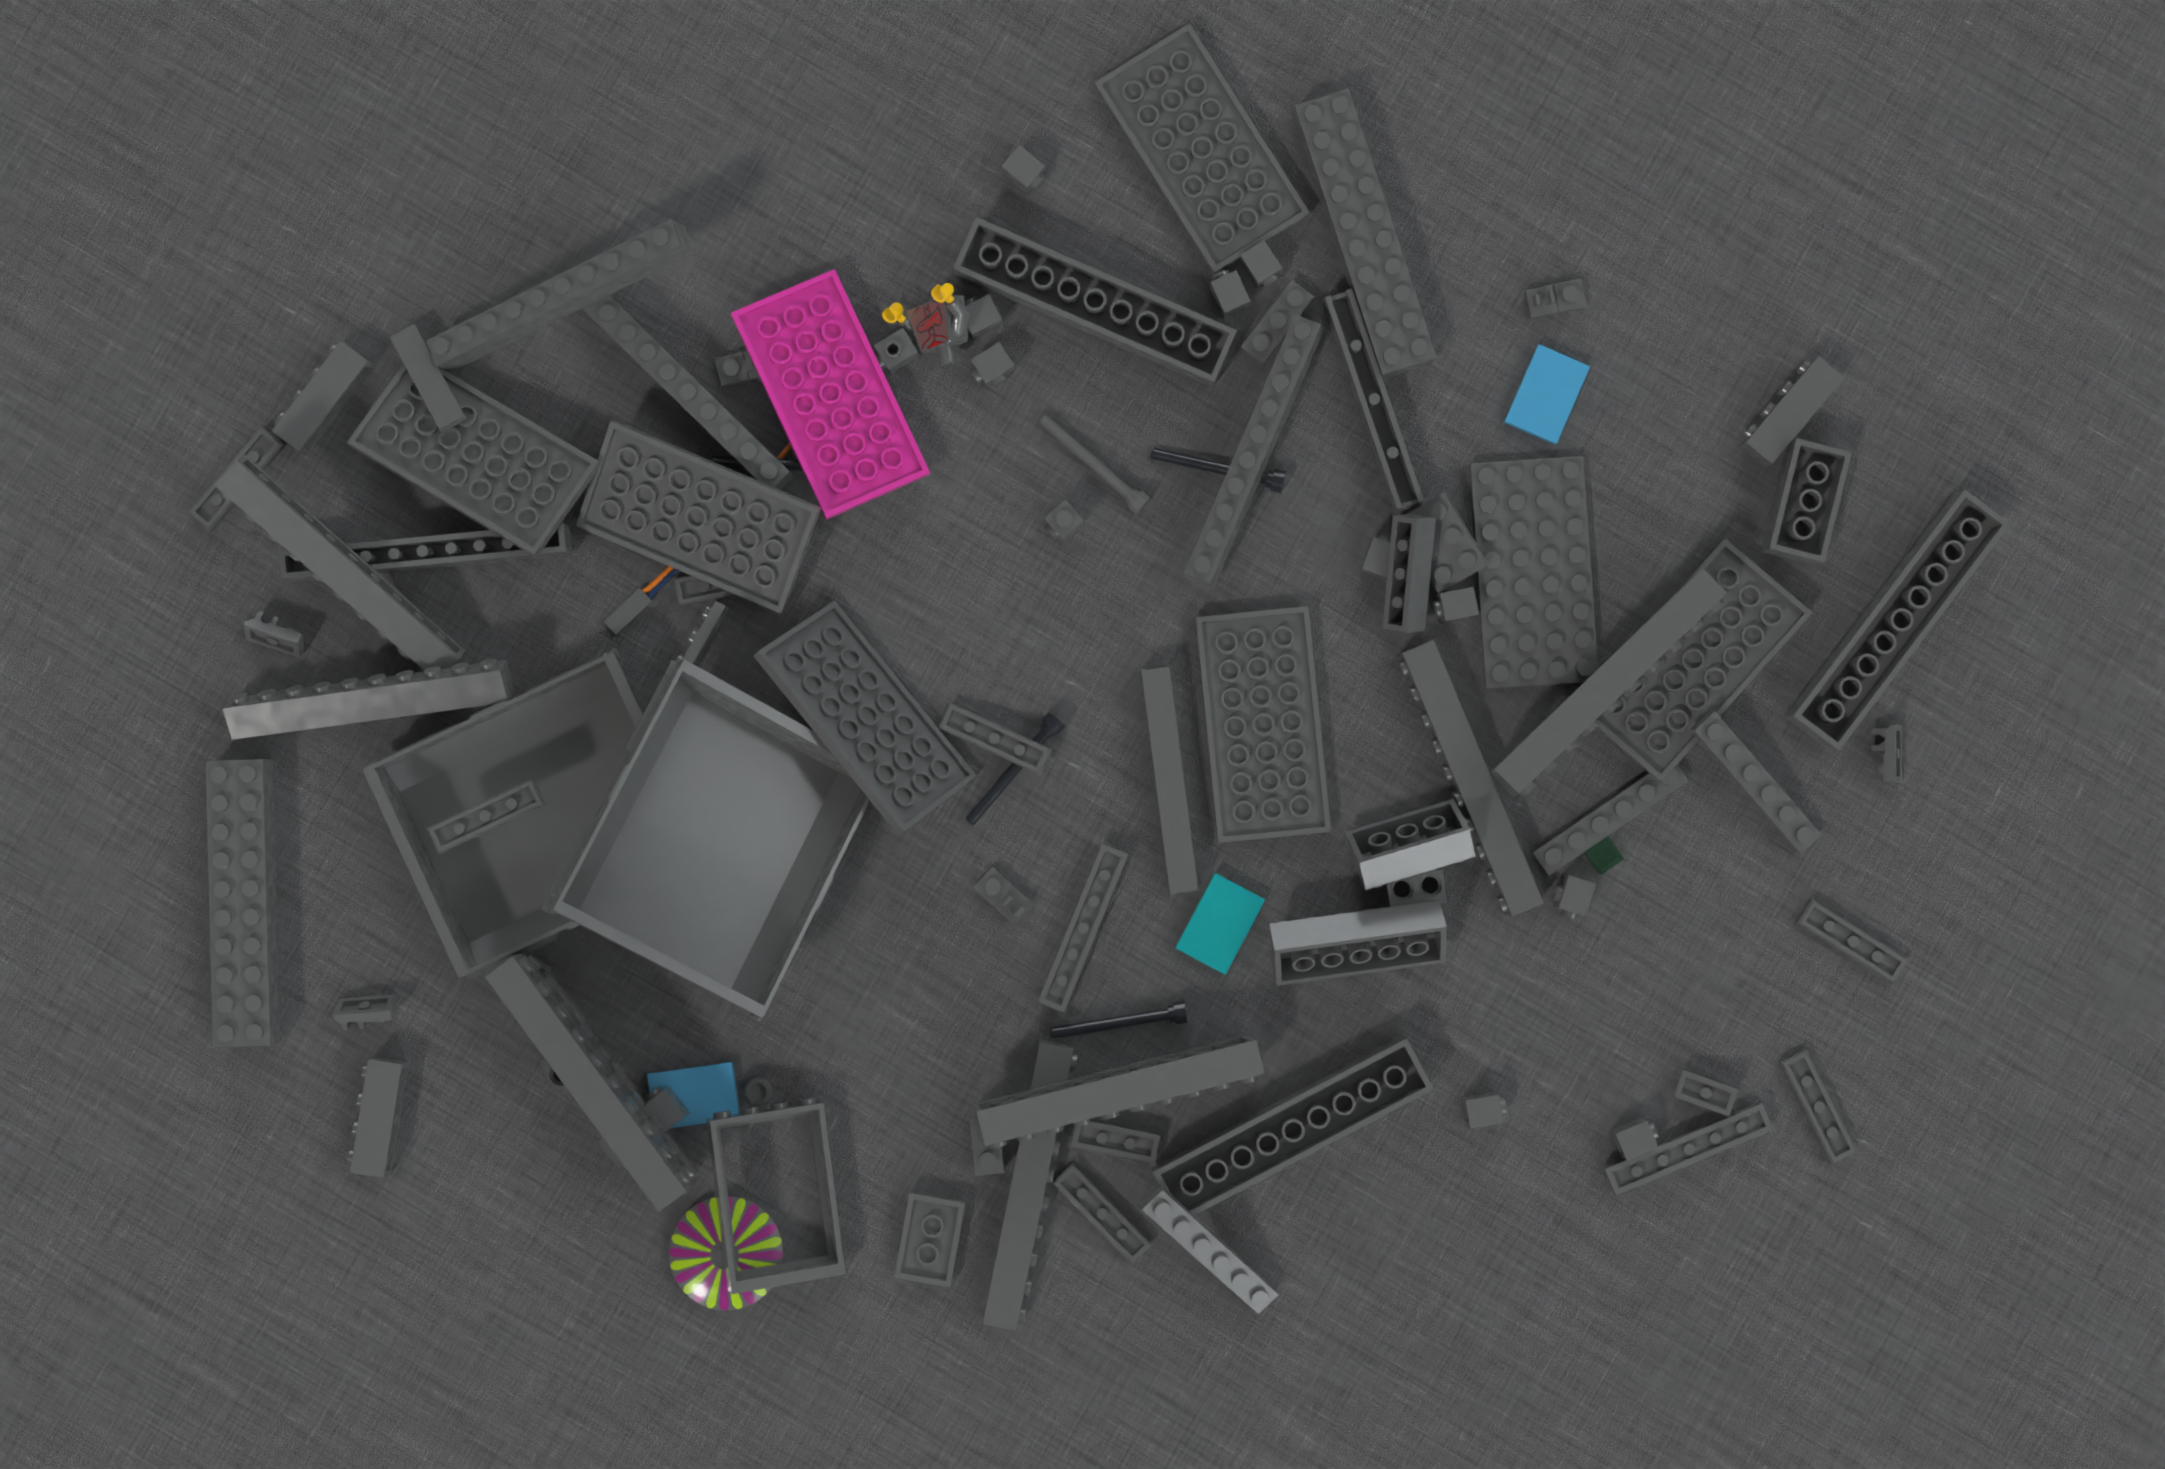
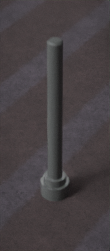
[1039,415,1151,515]

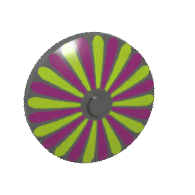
[669,1194,784,1311]

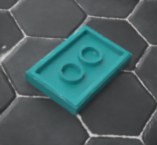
[1175,873,1265,975]

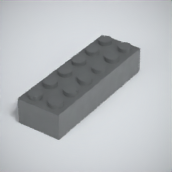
[1269,900,1447,986]

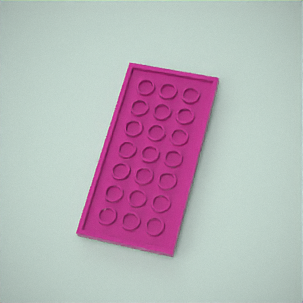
[731,269,930,520]

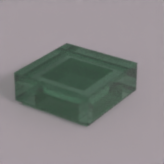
[1584,836,1624,875]

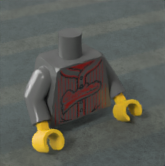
[882,283,970,366]

